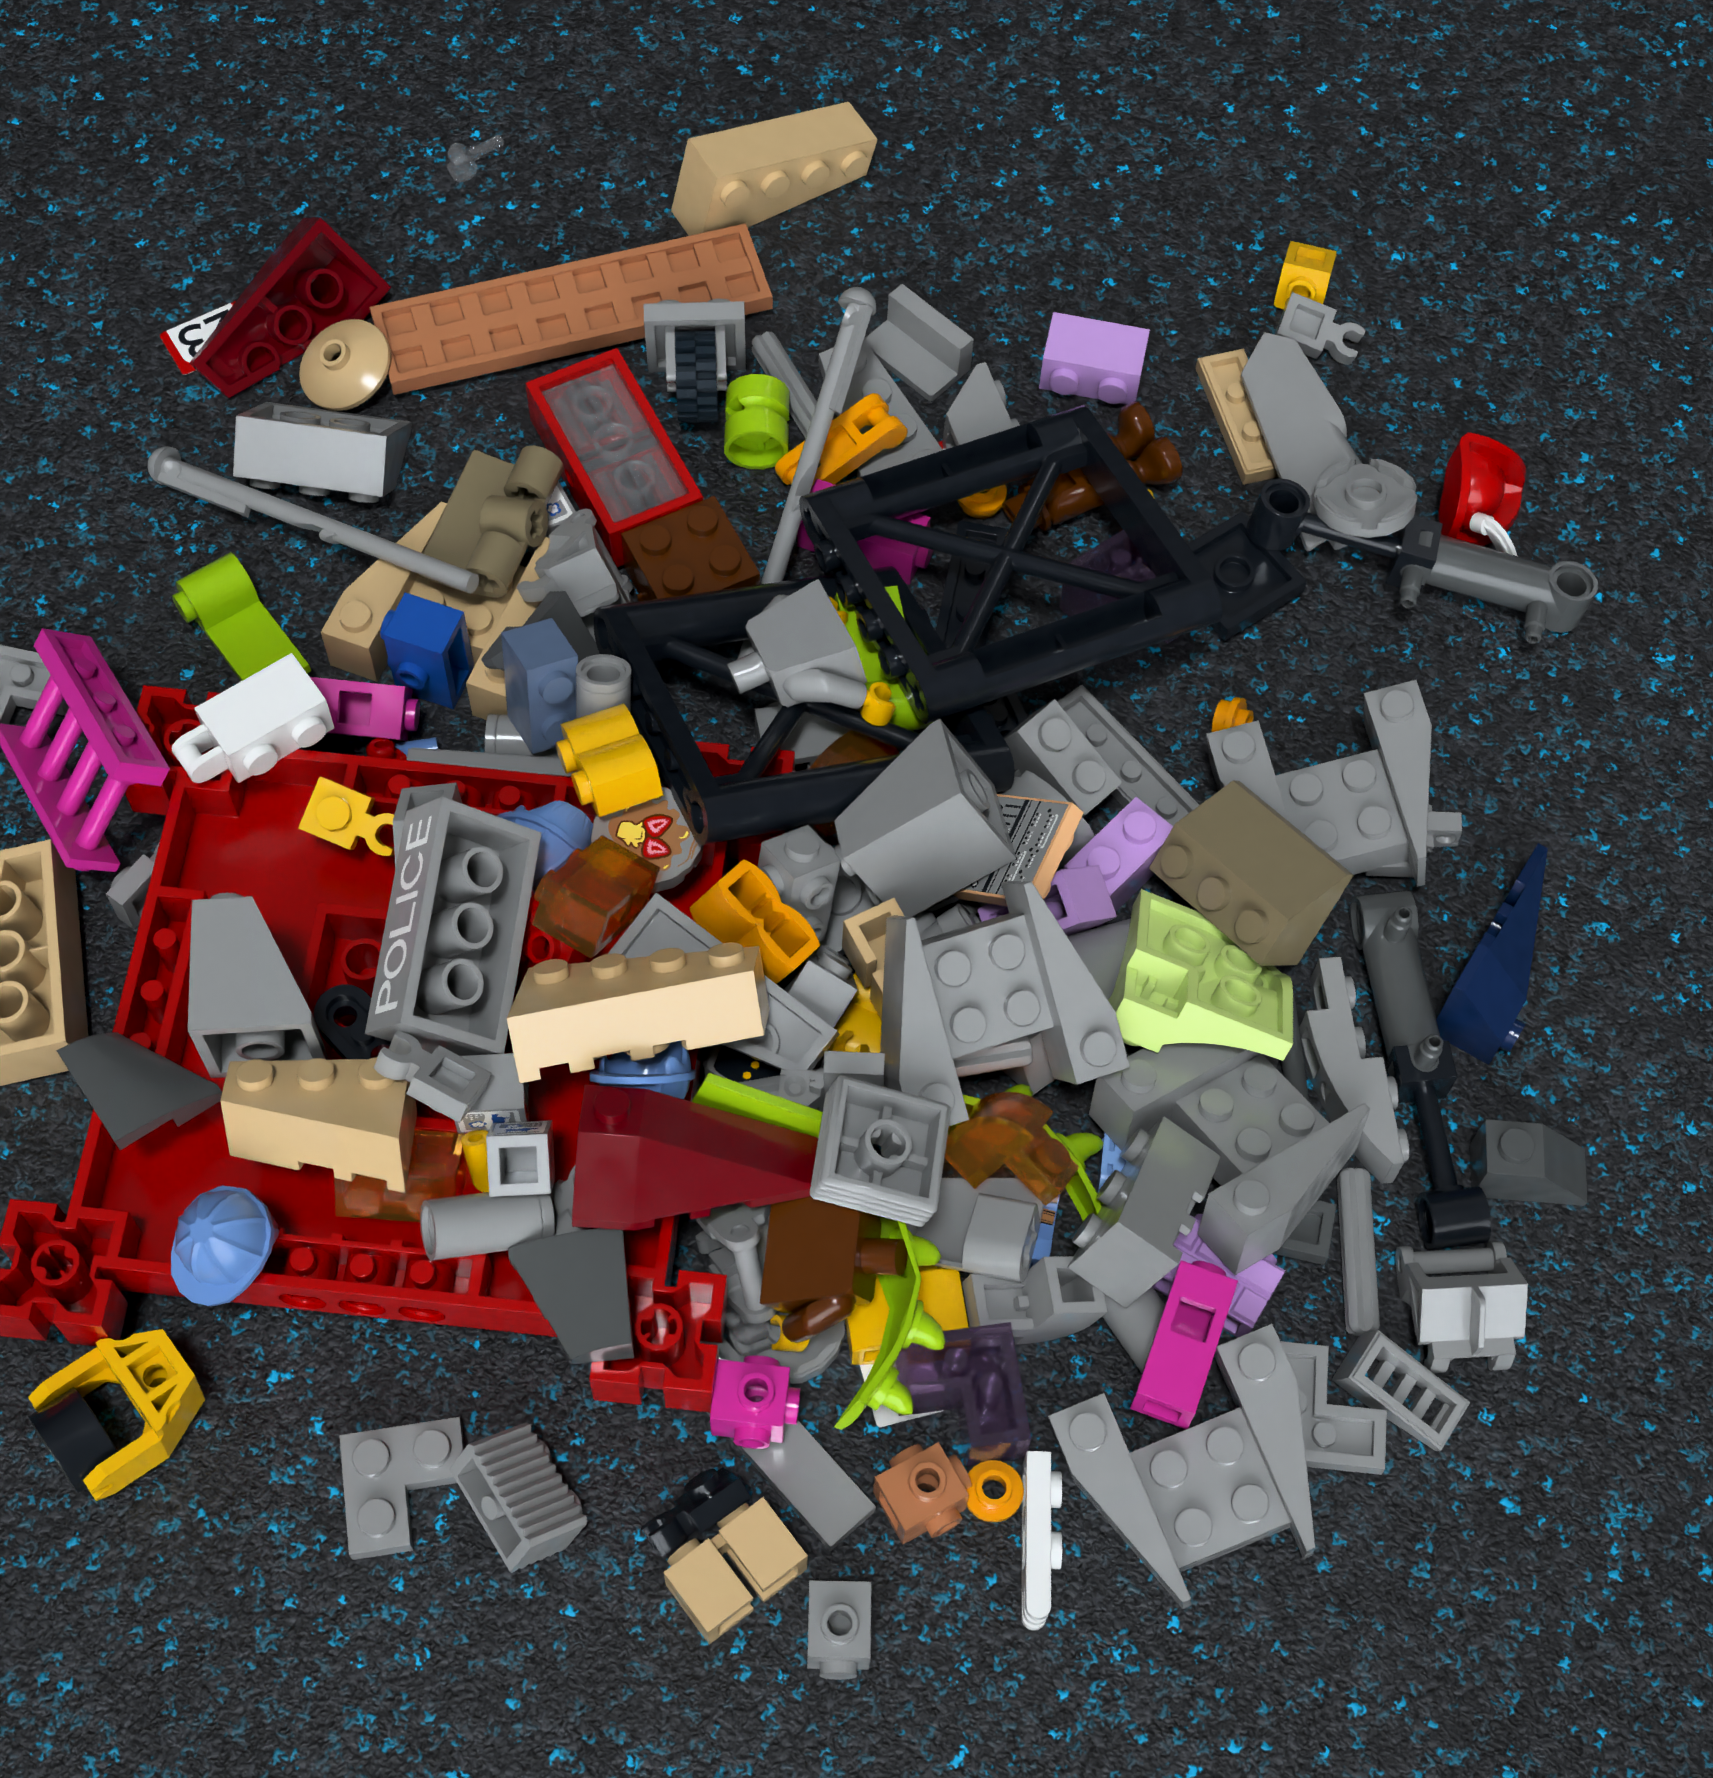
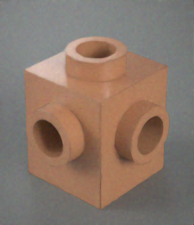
[873,1442,972,1545]

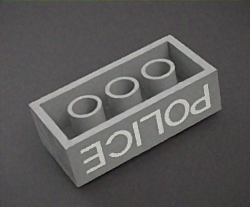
[365,796,541,1056]

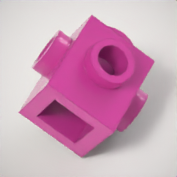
[710,1355,801,1449]

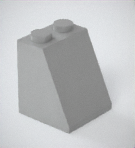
[834,719,1016,917]
[188,893,330,1078]

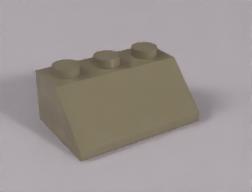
[1149,780,1353,966]

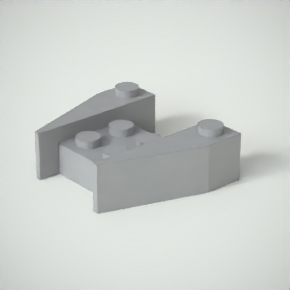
[1206,680,1432,887]
[880,881,1130,1126]
[1089,1043,1370,1275]
[1048,1324,1315,1609]

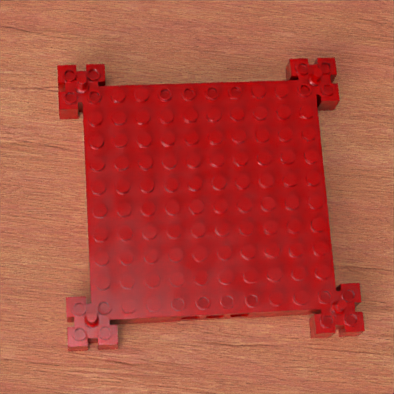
[0,685,795,1413]

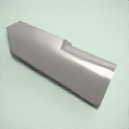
[1240,332,1362,551]
[906,1177,1047,1283]

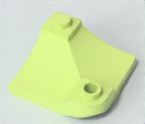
[1108,889,1293,1061]

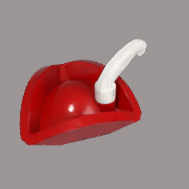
[1439,432,1526,556]

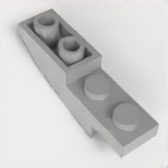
[1299,957,1409,1184]

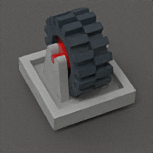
[643,298,746,423]

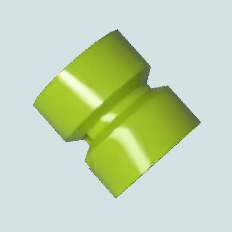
[724,374,790,470]

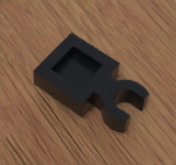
[641,1467,751,1557]

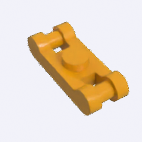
[775,393,908,491]

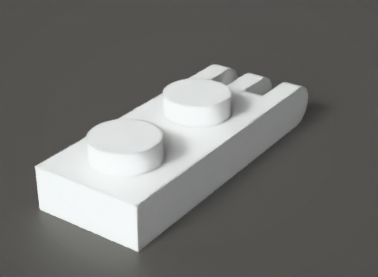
[1021,1451,1062,1630]

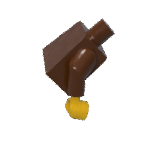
[760,1196,908,1352]

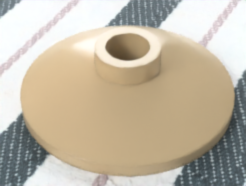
[299,319,391,411]

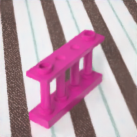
[0,628,170,872]

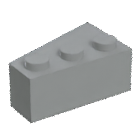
[1068,1116,1221,1308]

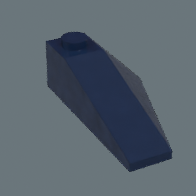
[1436,843,1548,1065]

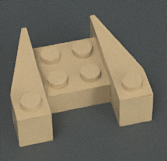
[321,502,550,720]

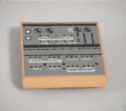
[953,794,1084,906]

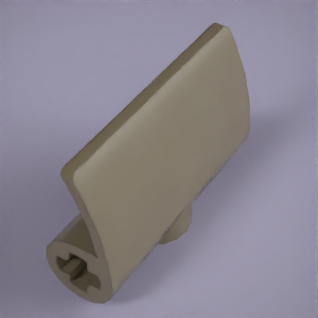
[419,445,564,597]

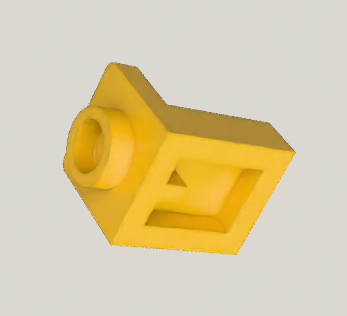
[1274,241,1337,309]

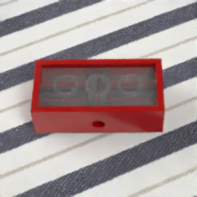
[525,348,703,567]

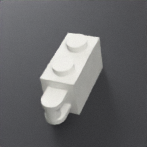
[172,653,335,783]

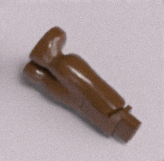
[1002,401,1183,531]

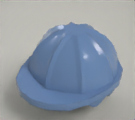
[497,800,593,891]
[590,1041,696,1099]
[171,1185,280,1307]

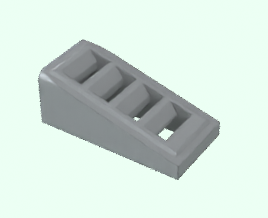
[1332,1330,1470,1451]

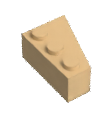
[220,1057,417,1193]

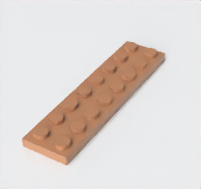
[370,223,773,395]

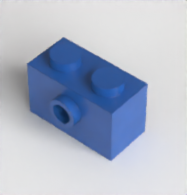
[380,592,474,710]

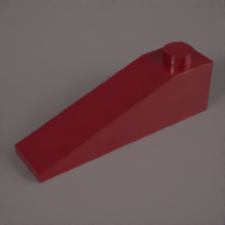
[189,217,391,398]
[572,1085,818,1231]

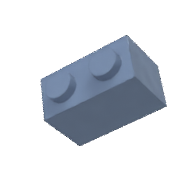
[501,618,578,754]

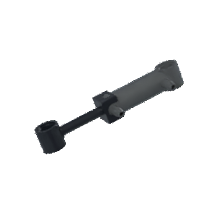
[1247,478,1599,644]
[1350,890,1491,1250]

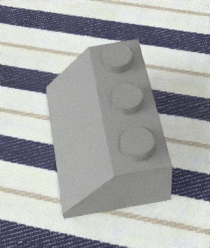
[233,402,412,503]

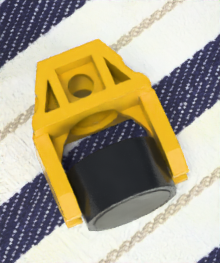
[28,1329,205,1501]

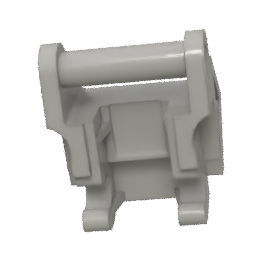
[517,509,633,642]
[696,1202,777,1324]
[1395,1241,1528,1374]

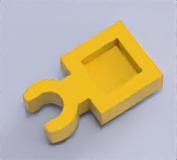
[298,776,395,856]

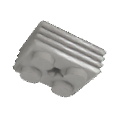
[810,1075,951,1227]

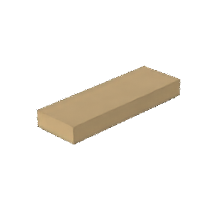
[1195,348,1278,485]

